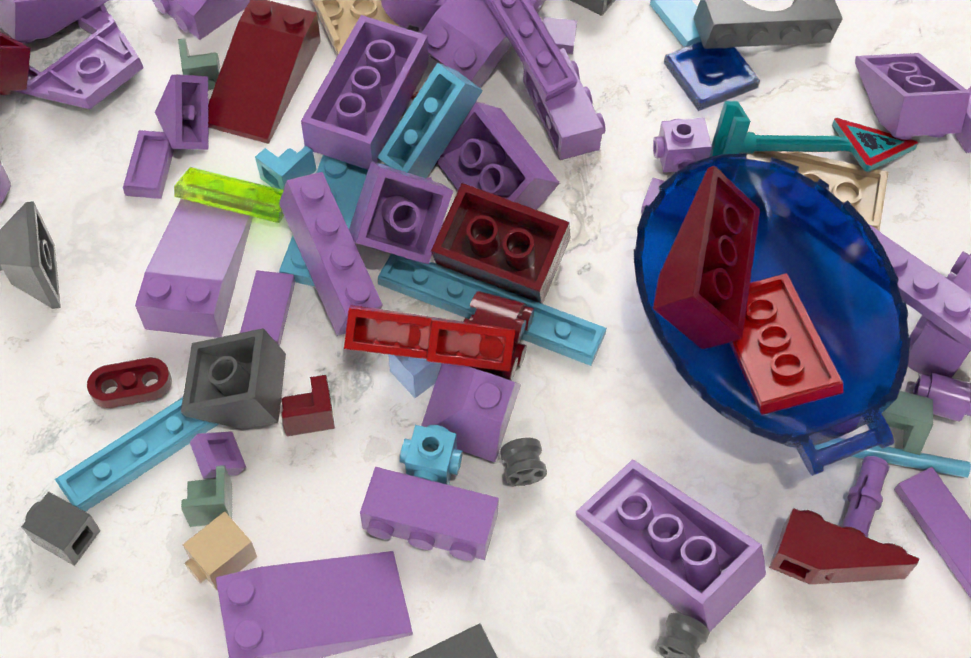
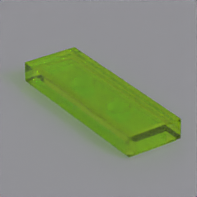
[174,167,284,223]

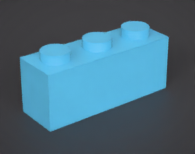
[377,63,483,178]

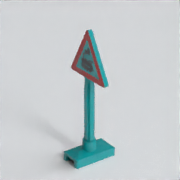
[707,101,918,182]

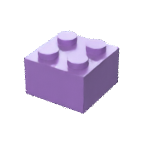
[349,161,453,265]

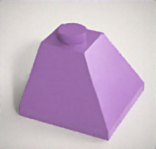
[421,363,521,462]

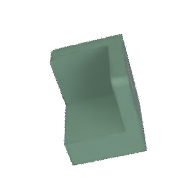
[178,38,221,90]
[872,386,933,455]
[181,465,232,527]

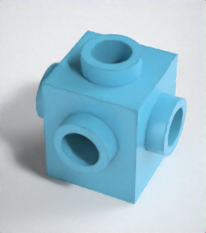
[400,425,463,485]

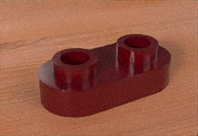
[87,357,172,408]

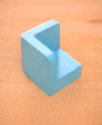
[255,146,317,194]

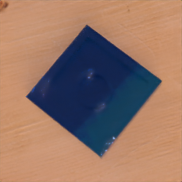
[664,41,760,111]

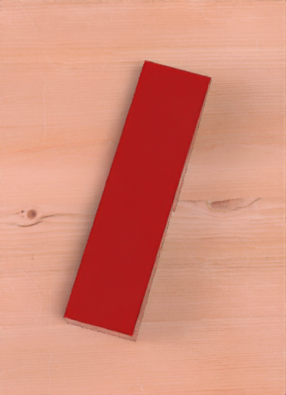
[344,305,515,372]

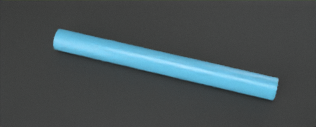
[801,431,971,478]

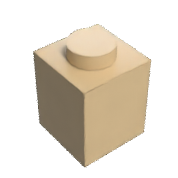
[182,511,257,590]

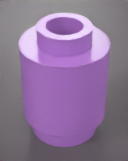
[913,373,971,422]

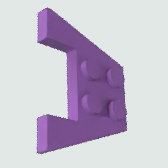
[14,4,144,109]

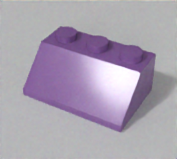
[437,101,560,210]

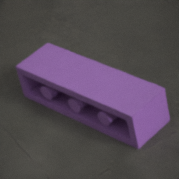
[279,172,383,336]

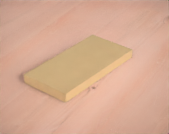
[734,151,888,231]

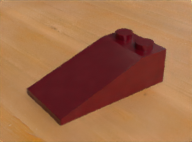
[208,0,321,144]
[653,166,760,350]

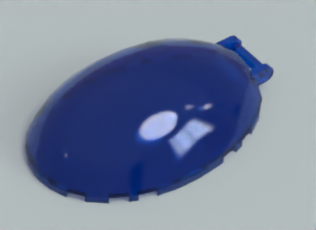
[634,153,911,476]

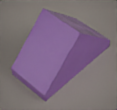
[154,74,208,150]

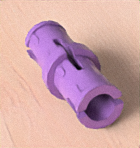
[841,456,890,538]

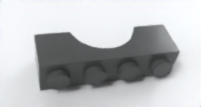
[693,0,843,49]

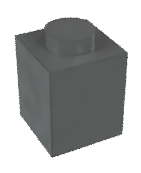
[21,491,101,566]

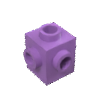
[653,118,712,173]

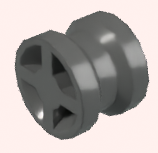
[500,438,547,486]
[655,613,710,658]

